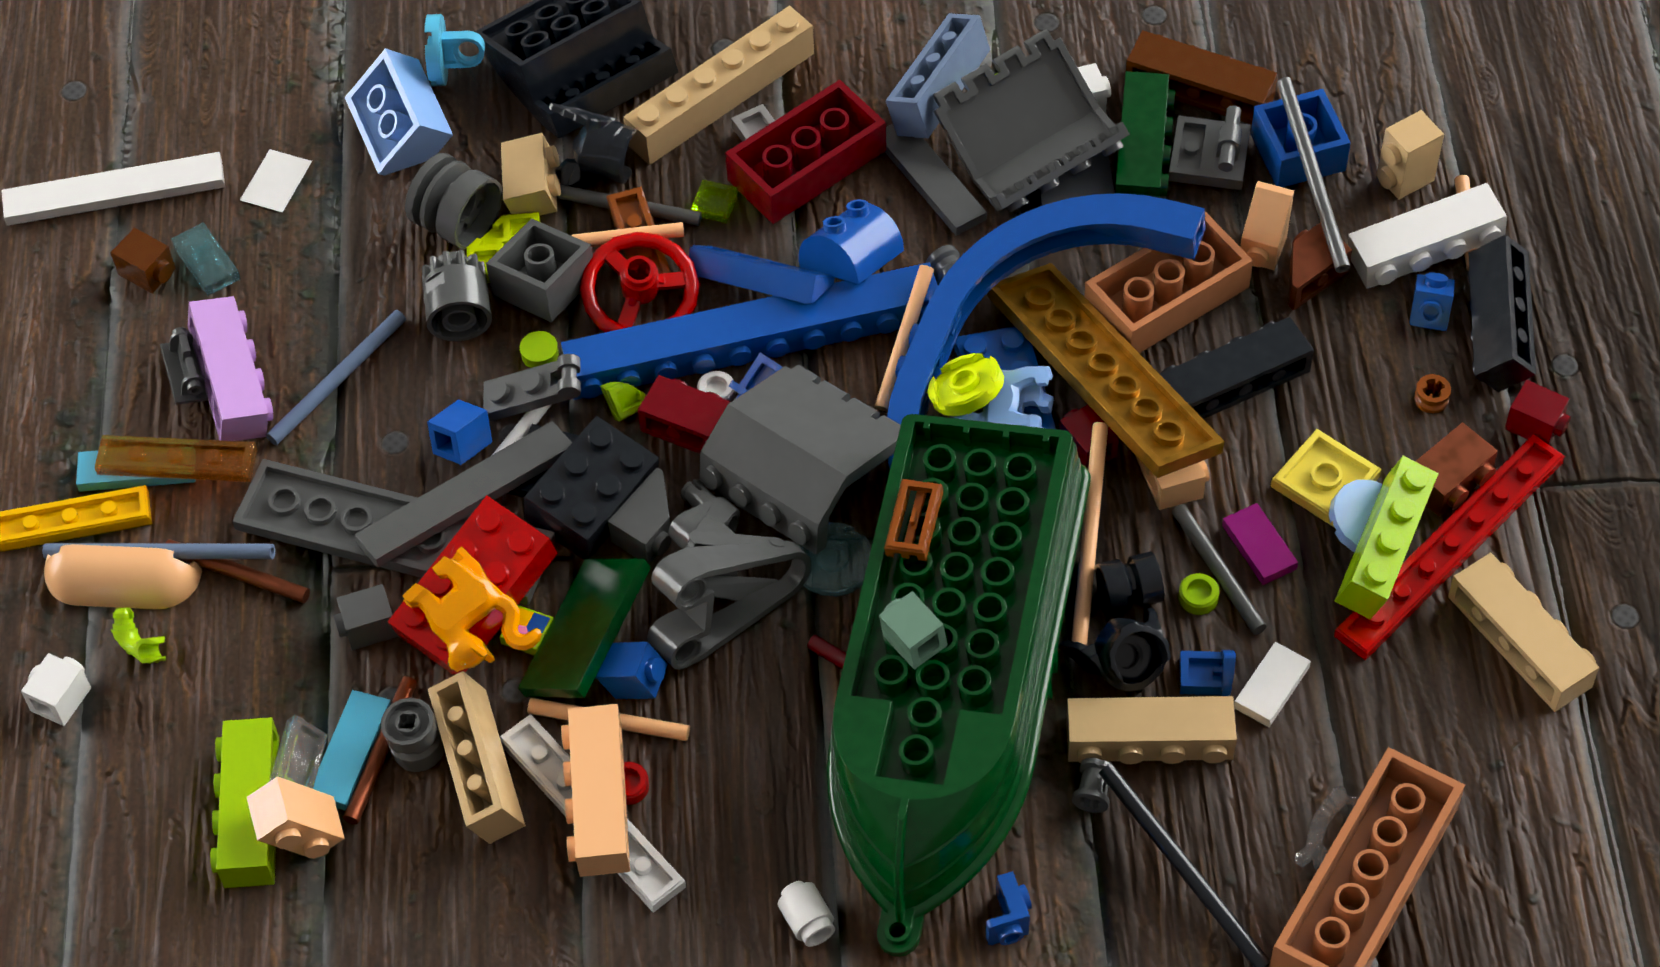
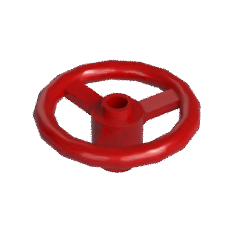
[580,232,700,332]

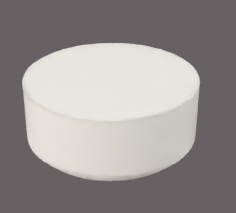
[697,371,736,402]

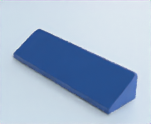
[689,245,835,304]

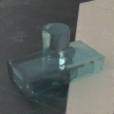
[171,222,241,296]

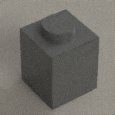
[333,584,399,651]

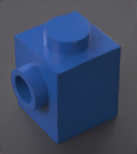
[427,399,492,465]
[596,642,668,699]

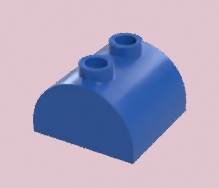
[799,199,904,284]

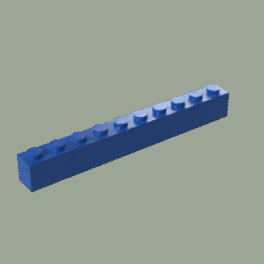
[561,262,938,400]

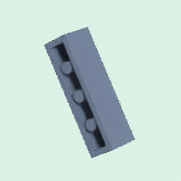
[886,13,990,138]

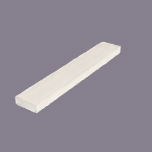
[2,152,225,226]
[500,714,686,913]

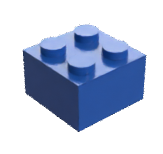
[1251,89,1351,187]

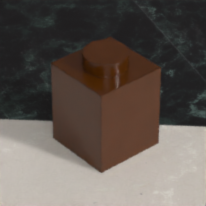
[110,227,176,294]

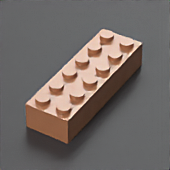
[1269,747,1465,967]

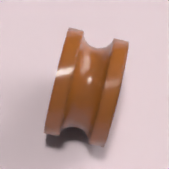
[1414,374,1451,413]

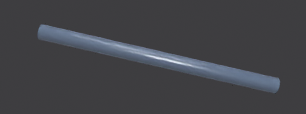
[42,543,275,559]

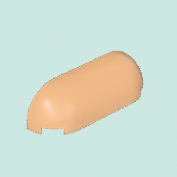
[44,544,202,609]

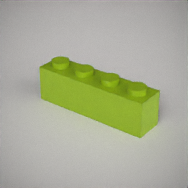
[1335,455,1439,620]
[210,717,279,888]

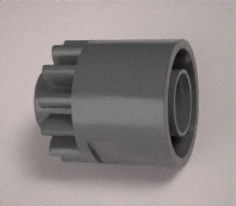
[422,250,492,341]

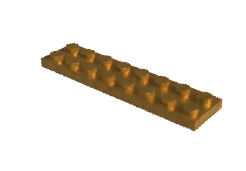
[987,263,1225,478]

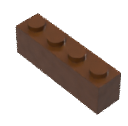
[1125,30,1278,124]

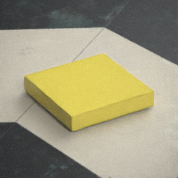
[1271,429,1382,528]

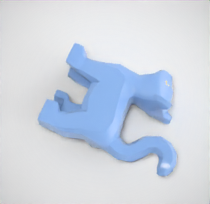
[941,366,1054,428]

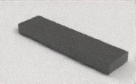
[885,124,987,236]

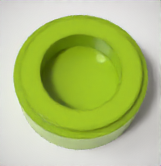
[520,331,559,368]
[1178,573,1219,615]

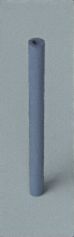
[266,310,406,445]

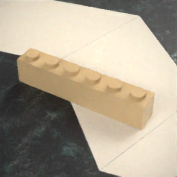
[623,5,814,165]

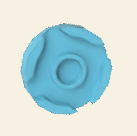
[425,14,485,87]

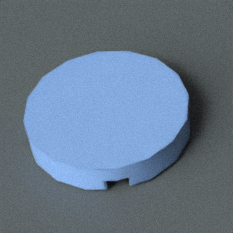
[1328,480,1382,552]

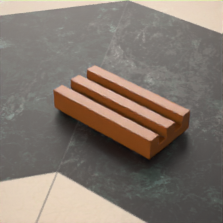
[884,479,943,561]

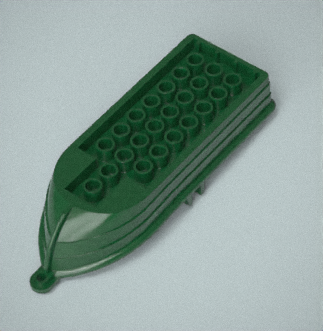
[827,414,1091,957]

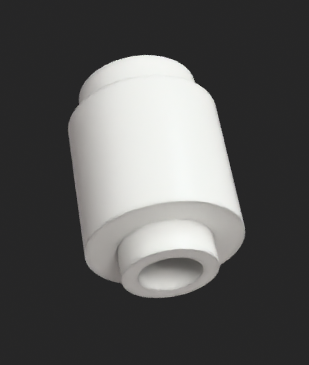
[777,881,835,947]

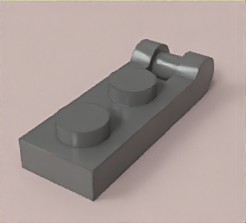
[483,354,581,421]

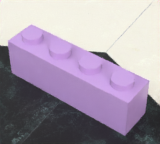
[187,296,273,443]

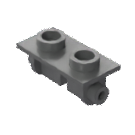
[160,327,208,405]

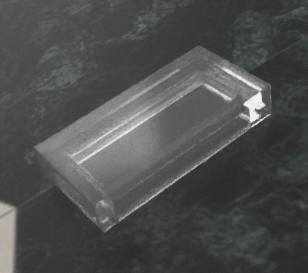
[269,714,328,789]

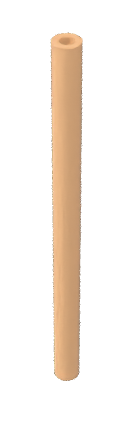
[1071,422,1108,645]

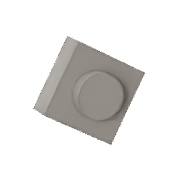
[731,104,775,142]

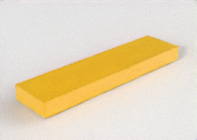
[0,485,152,552]

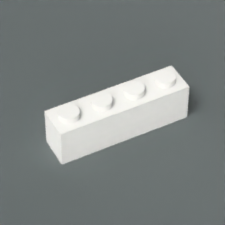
[1348,183,1507,289]

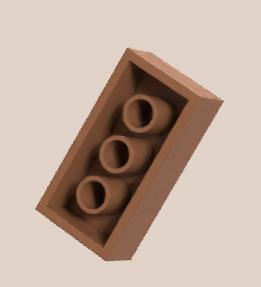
[1084,212,1253,353]

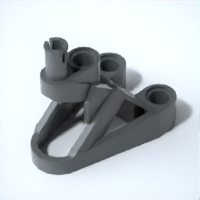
[647,479,812,670]

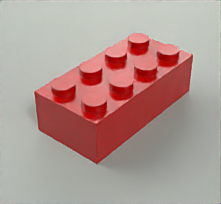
[387,495,558,675]

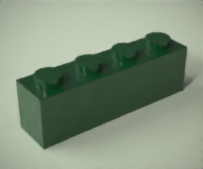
[1115,71,1175,198]

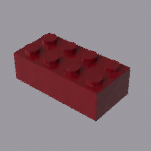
[725,79,887,224]

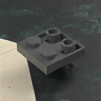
[1168,106,1251,190]

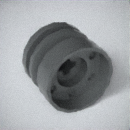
[405,153,503,250]

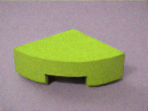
[600,382,646,422]

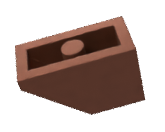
[1288,222,1352,311]

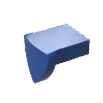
[1179,649,1236,696]

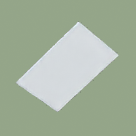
[240,149,312,213]

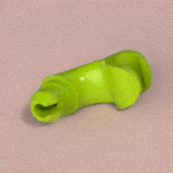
[110,607,166,664]

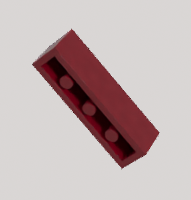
[638,375,730,454]

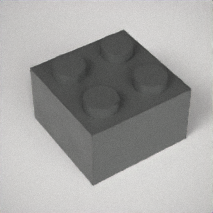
[486,219,593,322]

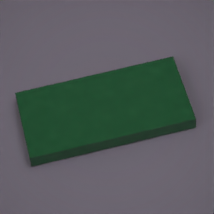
[518,559,651,698]

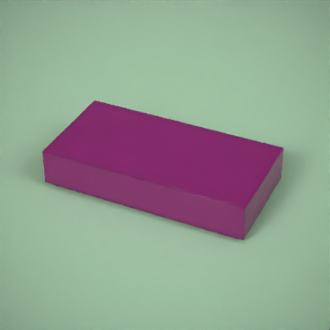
[1222,503,1298,585]

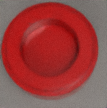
[624,762,649,805]

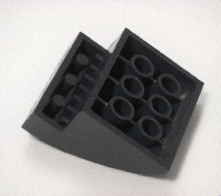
[475,0,678,138]

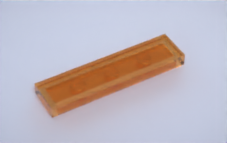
[95,435,257,482]

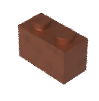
[1415,422,1498,517]

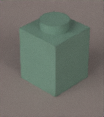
[879,591,947,669]

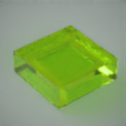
[691,180,738,223]

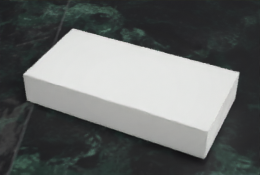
[1234,642,1311,727]

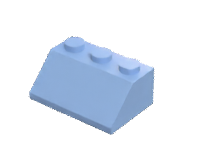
[345,48,453,176]

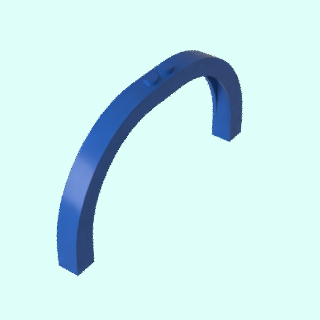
[887,193,1206,589]

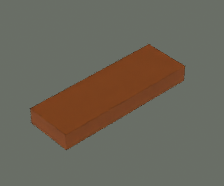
[606,186,671,274]

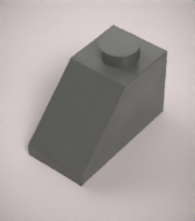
[608,467,672,564]

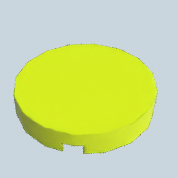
[927,353,1004,416]

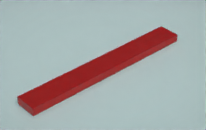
[1334,434,1565,661]

